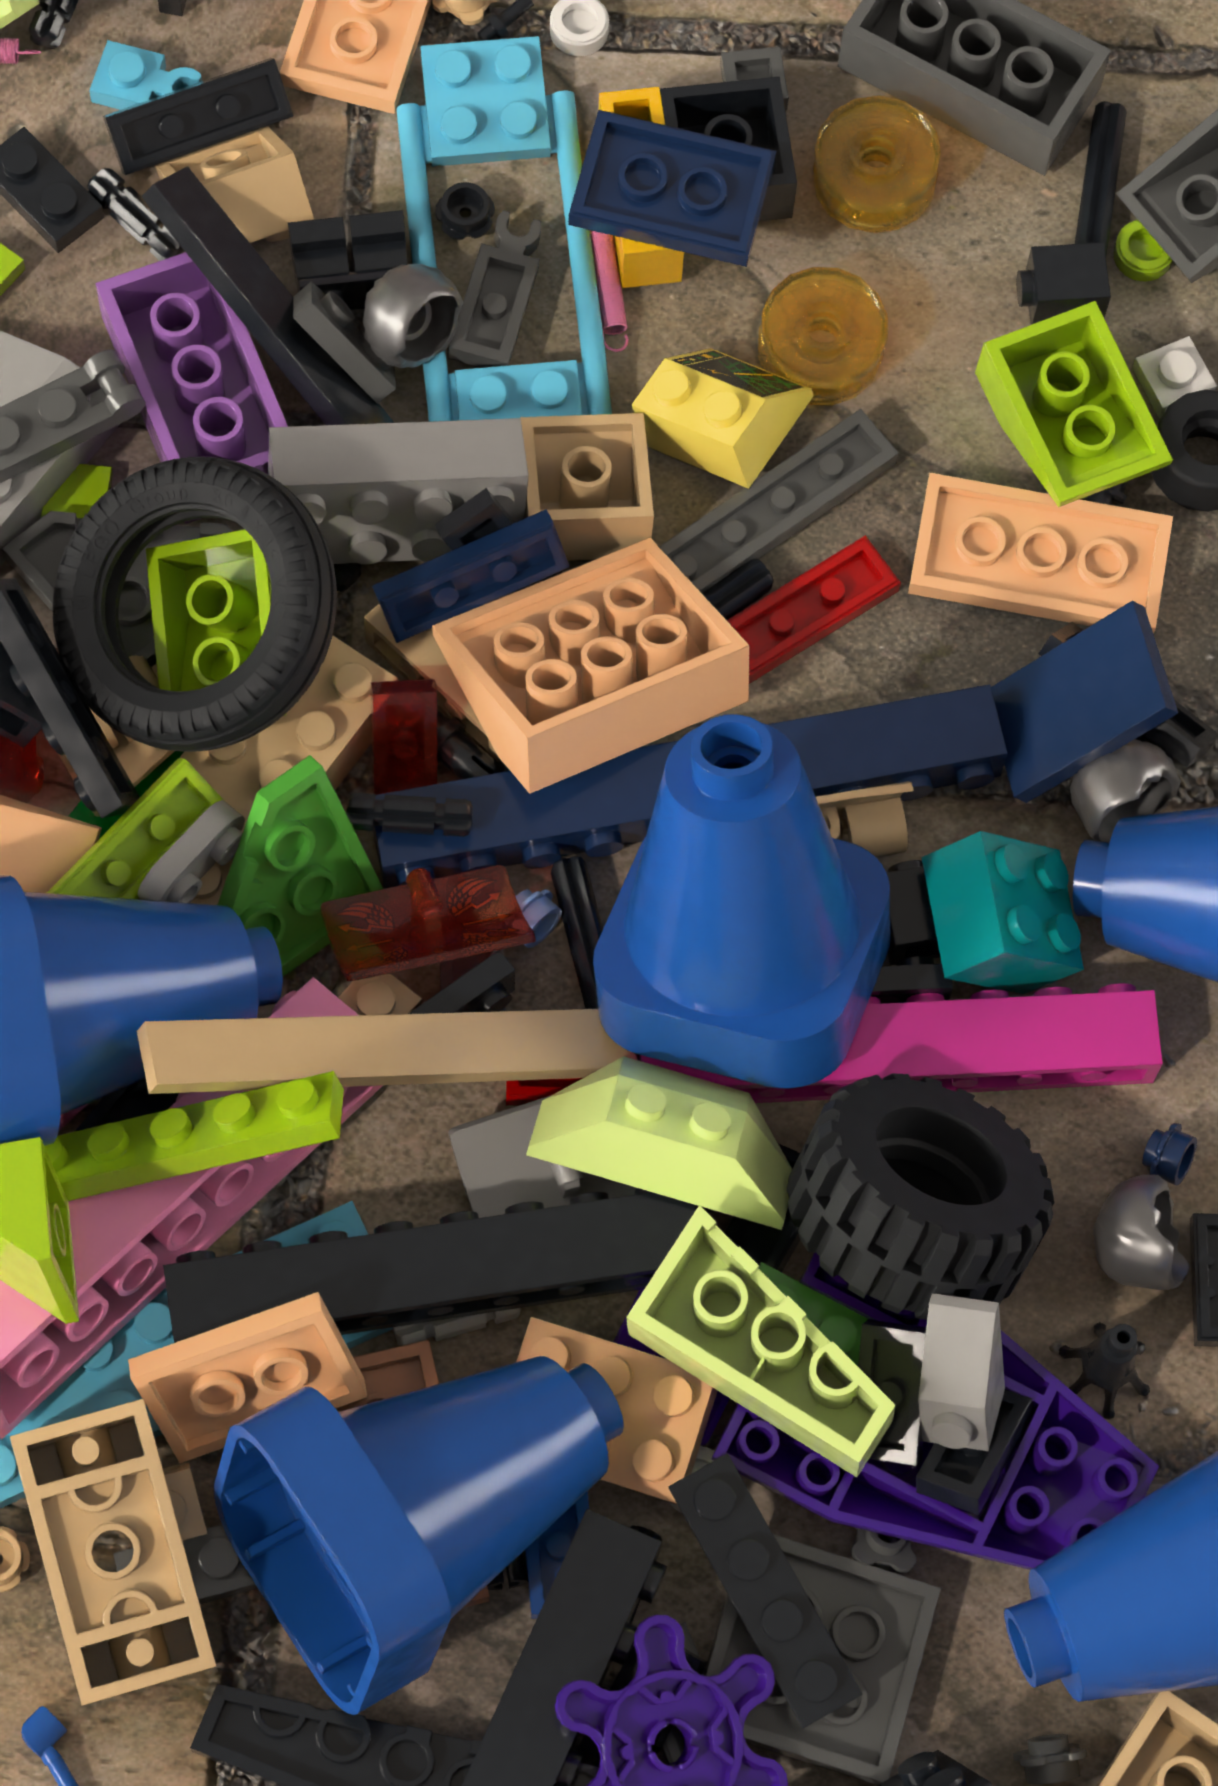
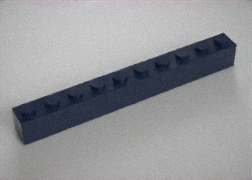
[373,684,1008,891]

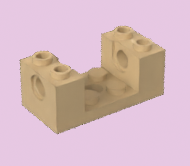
[10,1398,216,1706]

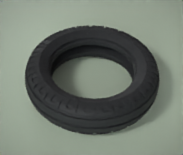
[52,456,337,752]

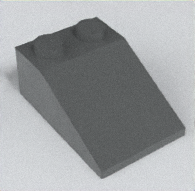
[1116,109,1218,283]

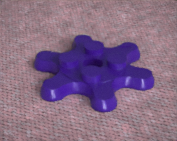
[555,1614,788,1786]

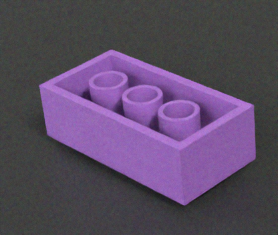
[96,252,288,524]

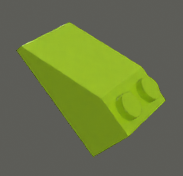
[975,301,1173,507]
[145,529,287,716]

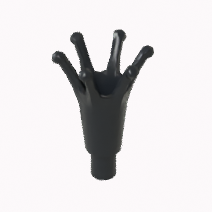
[1059,1322,1150,1419]

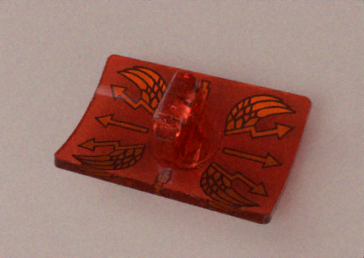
[320,865,536,981]

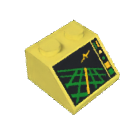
[632,348,814,489]

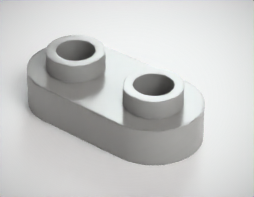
[138,800,245,903]

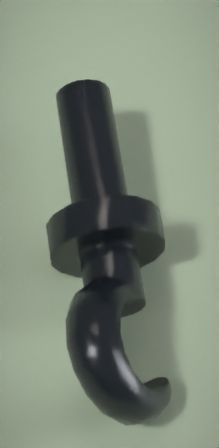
[456,0,534,43]

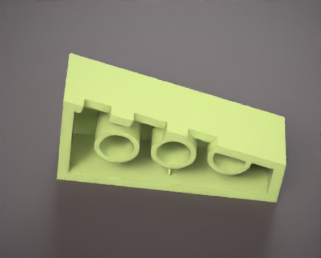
[626,1205,895,1477]

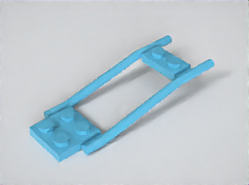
[396,36,612,422]

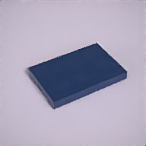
[568,110,776,267]
[991,600,1178,803]

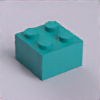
[921,831,1084,994]

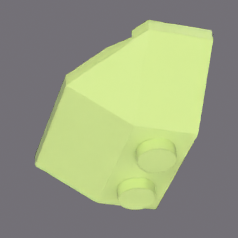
[526,1056,792,1230]

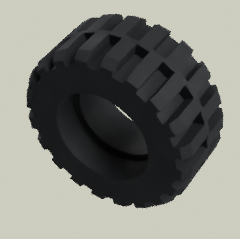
[787,1073,1055,1320]

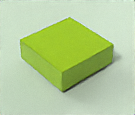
[41,464,113,518]

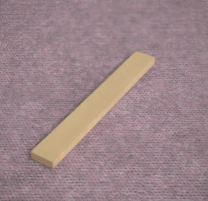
[137,1009,637,1094]

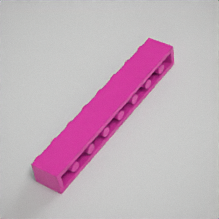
[638,983,1162,1103]

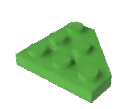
[217,755,389,977]

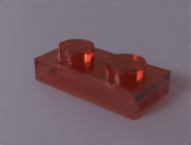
[371,679,437,795]

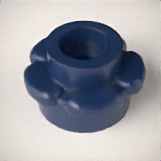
[1142,1123,1197,1186]

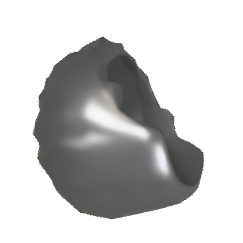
[363,264,464,368]
[1070,739,1181,842]
[1093,1174,1190,1290]

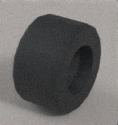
[1152,389,1218,512]

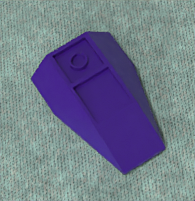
[711,1252,1159,1570]

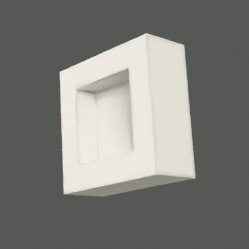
[1132,336,1217,419]

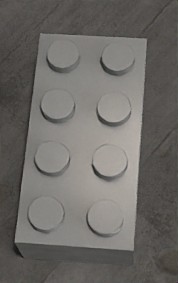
[268,418,529,564]

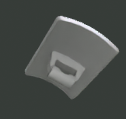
[448,1096,637,1218]

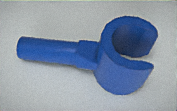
[21,1706,78,1786]

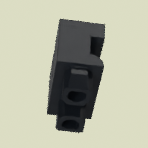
[288,210,408,310]

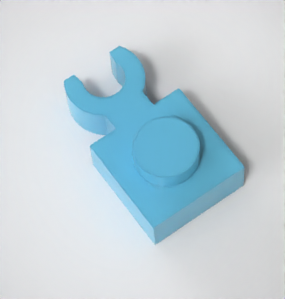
[89,40,202,110]

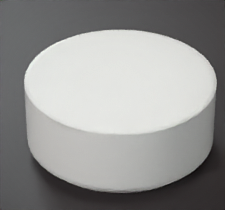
[550,0,609,56]

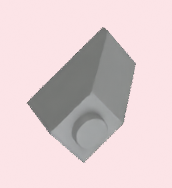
[918,1293,1005,1451]

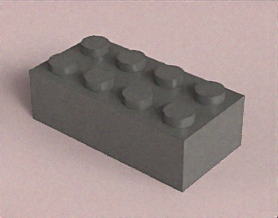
[837,0,1111,176]

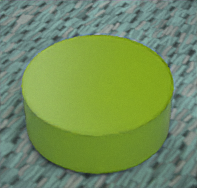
[1113,220,1172,282]

